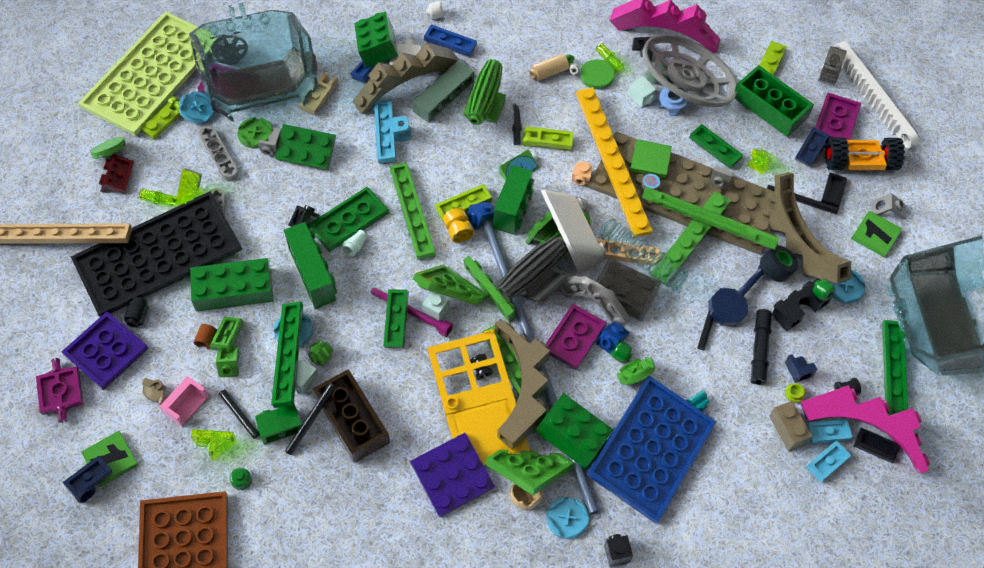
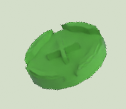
[580,59,614,90]
[237,117,273,149]
[90,137,127,159]
[617,357,656,385]

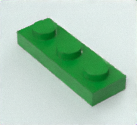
[689,124,743,169]
[383,289,409,348]

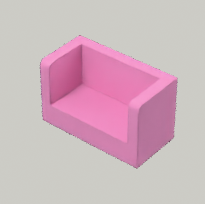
[159,376,209,427]

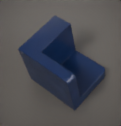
[784,354,817,383]

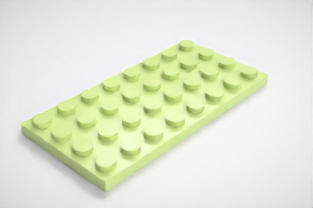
[78,11,221,136]

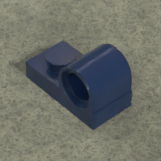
[795,127,829,167]
[63,456,113,503]

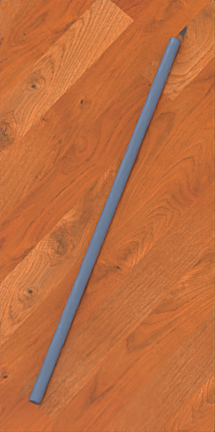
[482,219,599,515]

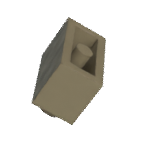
[769,401,812,452]

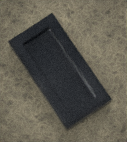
[821,173,847,208]
[853,427,900,464]

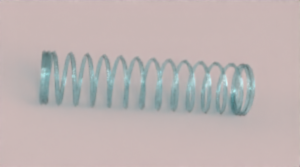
[600,218,689,292]

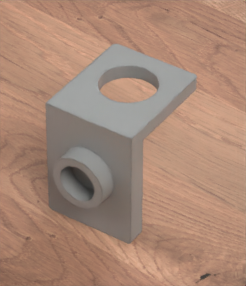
[709,166,733,190]
[872,193,906,219]

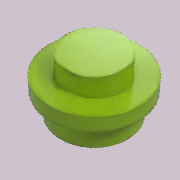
[785,383,805,403]

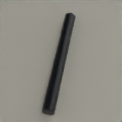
[767,184,839,215]
[285,383,336,455]

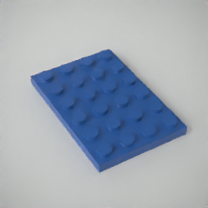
[586,376,716,524]

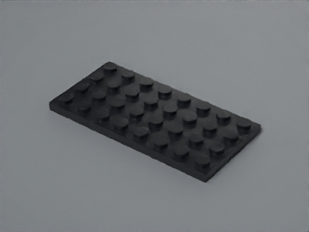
[71,191,243,317]

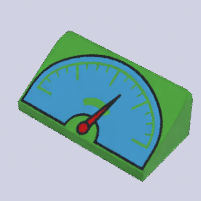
[499,150,539,180]

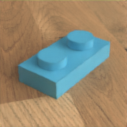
[806,419,852,444]
[806,440,852,482]

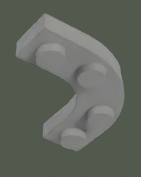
[559,276,630,323]

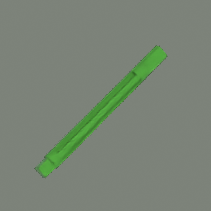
[642,187,780,250]

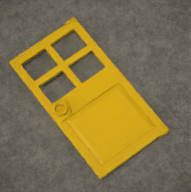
[427,329,531,465]

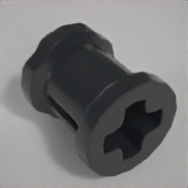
[470,354,493,380]
[834,377,861,395]

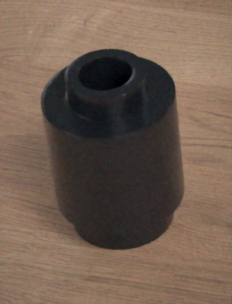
[124,297,149,328]

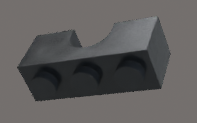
[772,278,834,332]

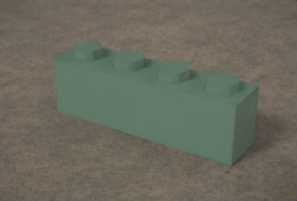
[412,60,474,123]

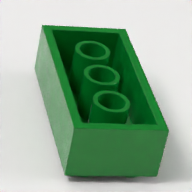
[734,65,814,137]
[284,222,338,309]
[190,258,274,312]

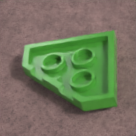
[412,264,488,305]
[485,450,574,495]

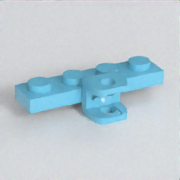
[374,100,412,164]

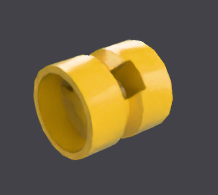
[443,208,474,243]

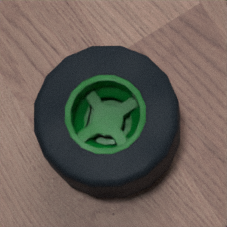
[760,245,798,282]

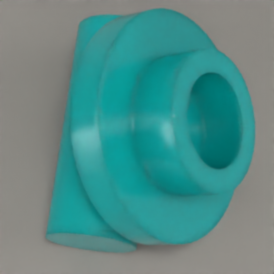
[687,390,710,411]

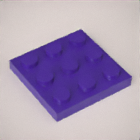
[61,312,149,390]
[410,433,495,518]

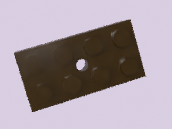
[312,369,390,463]

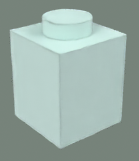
[628,76,656,108]
[422,291,449,321]
[295,359,319,395]

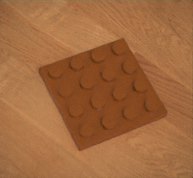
[138,491,228,568]

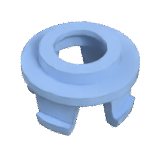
[658,87,688,116]

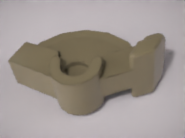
[142,378,167,405]

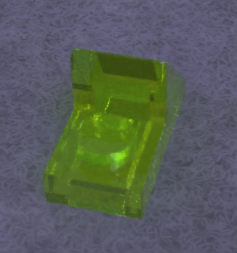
[747,148,776,174]
[175,168,205,205]
[191,429,237,461]

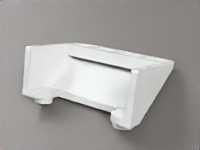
[541,189,606,273]

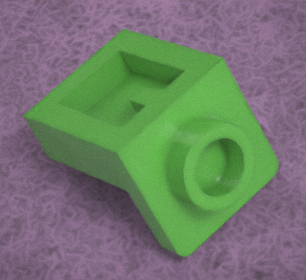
[216,346,240,378]

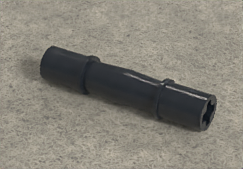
[750,309,772,386]

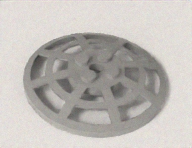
[642,34,737,107]

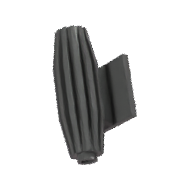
[496,236,567,303]

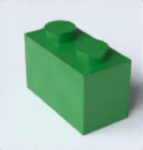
[255,403,301,445]

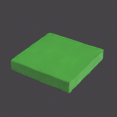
[630,139,672,178]

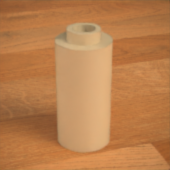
[529,54,569,82]

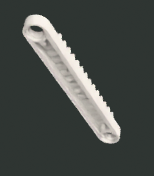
[833,41,919,149]

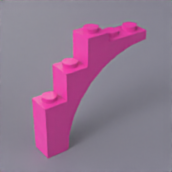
[609,0,721,53]
[800,385,930,473]

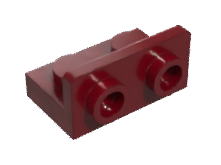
[99,154,134,194]

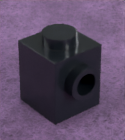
[604,534,633,567]

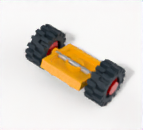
[825,137,905,170]

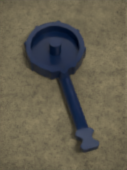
[708,265,765,326]

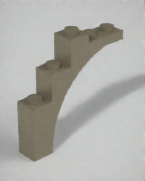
[353,43,460,114]
[769,172,851,284]
[495,319,550,451]

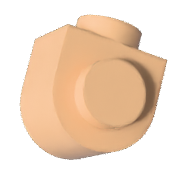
[571,161,592,185]

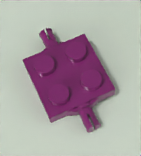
[36,358,84,423]

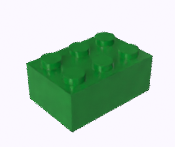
[354,11,398,68]
[493,165,535,235]
[535,393,613,469]

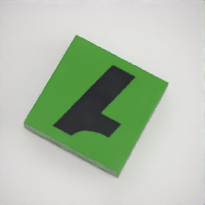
[851,211,902,257]
[81,431,138,487]

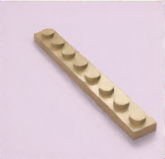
[0,223,132,244]

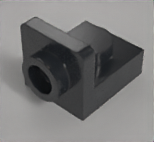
[632,37,653,62]
[288,205,320,227]

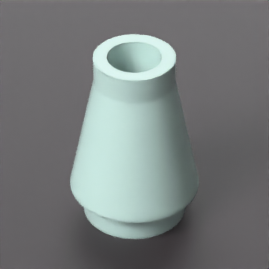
[342,230,368,257]

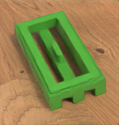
[210,317,244,352]

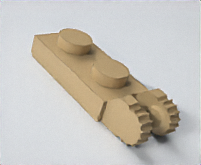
[299,73,338,115]

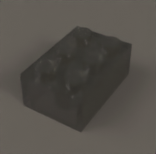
[595,258,661,322]

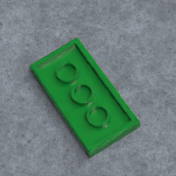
[307,186,389,252]

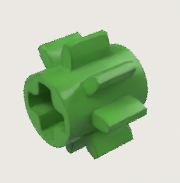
[308,340,334,365]

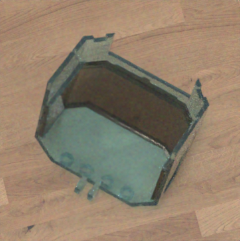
[189,3,318,122]
[887,235,984,376]

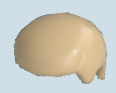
[510,484,544,510]

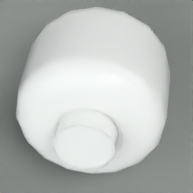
[426,2,443,20]

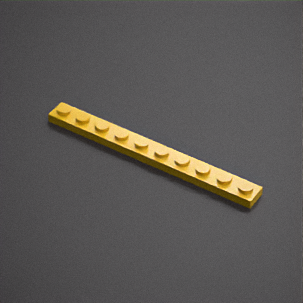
[576,87,653,239]

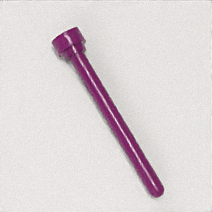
[371,288,453,337]

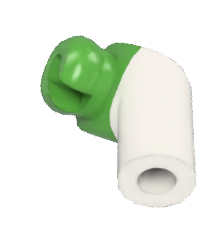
[566,54,578,75]

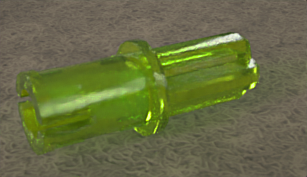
[596,43,624,72]
[139,188,177,206]

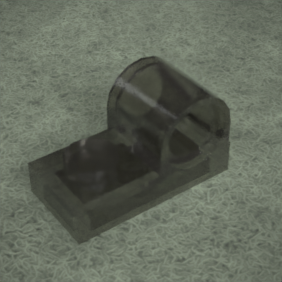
[818,46,847,86]

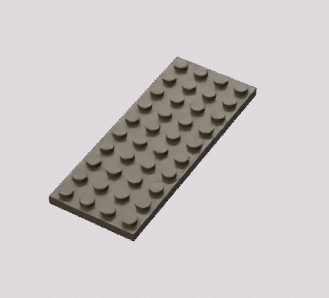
[588,132,775,255]

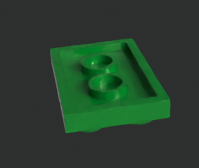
[275,124,336,170]

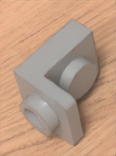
[258,127,282,156]

